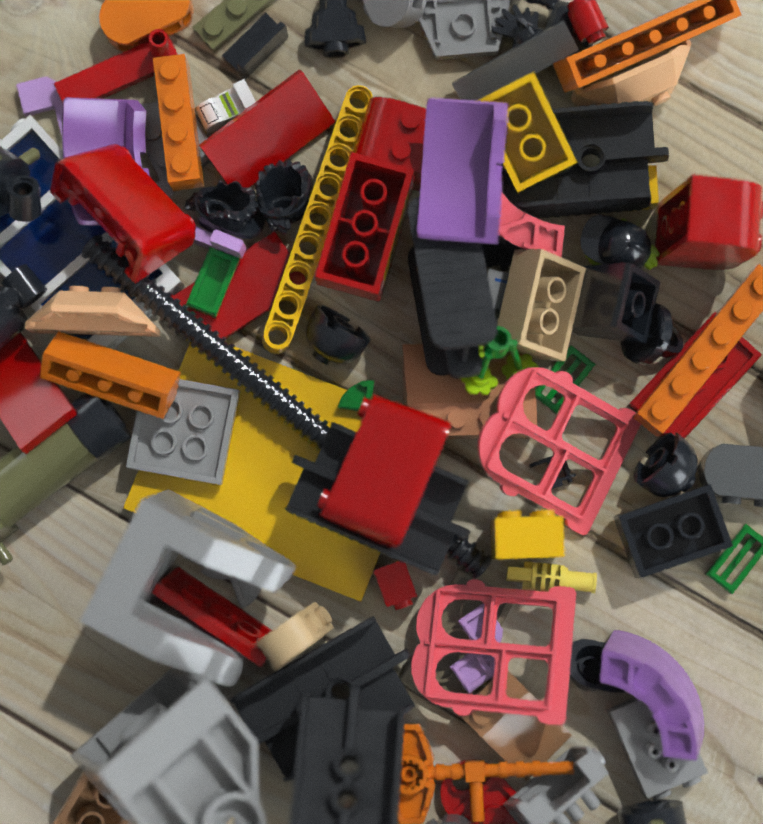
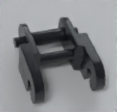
[529,456,577,490]

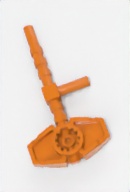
[398,723,574,824]

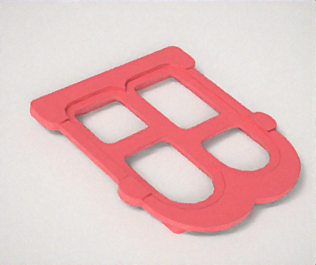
[478,367,641,535]
[411,579,576,726]

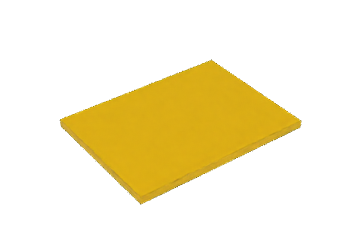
[123,342,380,602]

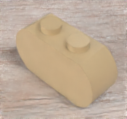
[256,601,334,670]

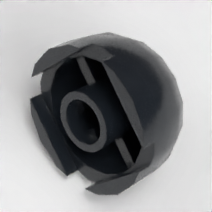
[305,305,371,365]
[634,432,698,497]

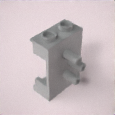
[606,697,708,800]
[503,746,609,824]

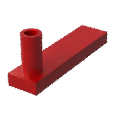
[53,29,178,104]

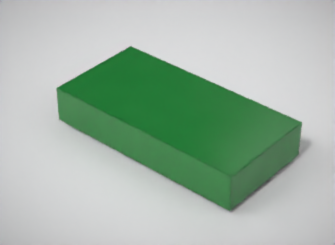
[186,247,239,318]

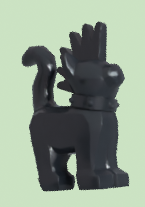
[491,0,607,58]

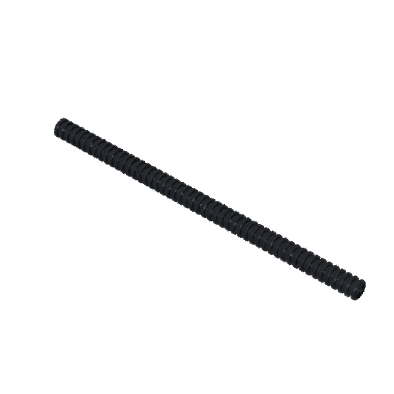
[81,234,492,579]

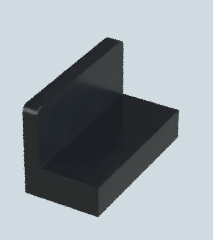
[222,12,288,80]

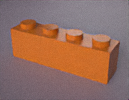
[153,54,204,191]
[40,331,181,419]

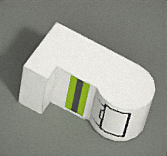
[195,79,256,133]

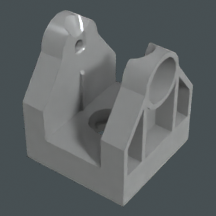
[80,489,296,686]
[70,668,266,824]

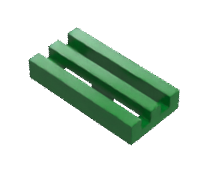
[535,345,596,415]
[705,524,763,594]

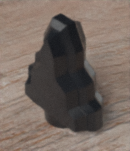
[304,0,366,58]

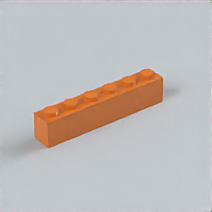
[553,0,742,93]
[632,264,763,437]

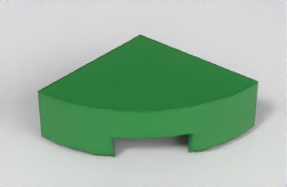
[338,380,375,411]

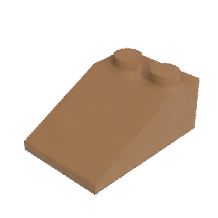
[461,671,572,782]

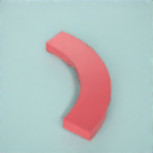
[498,192,565,258]

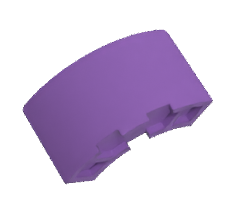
[62,97,150,225]
[417,98,508,244]
[600,630,704,761]

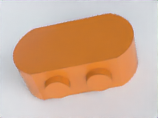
[99,0,194,52]

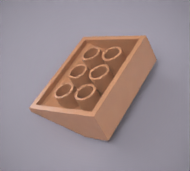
[402,344,537,440]

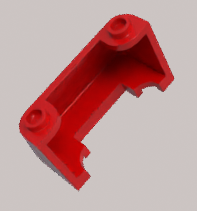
[50,144,196,284]
[316,394,451,549]

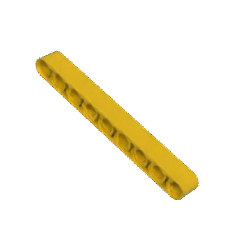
[262,85,373,354]

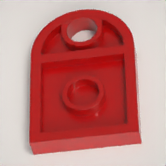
[440,759,518,824]

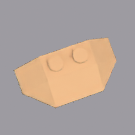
[571,39,692,106]
[25,286,160,337]

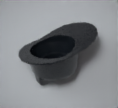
[570,639,626,693]

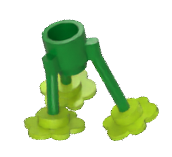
[460,326,539,396]

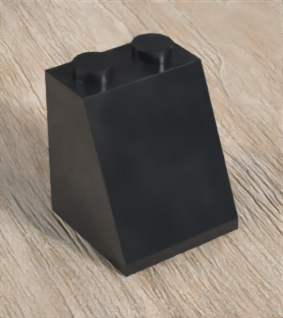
[572,263,660,344]

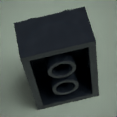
[613,484,733,578]

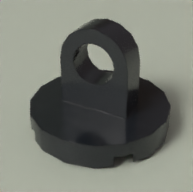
[620,303,683,366]

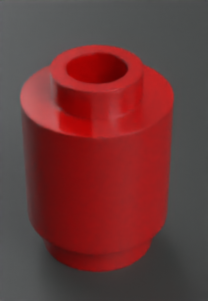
[567,0,609,45]

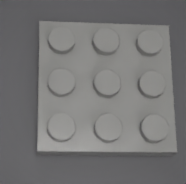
[126,379,240,485]

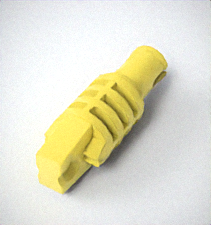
[506,561,597,593]

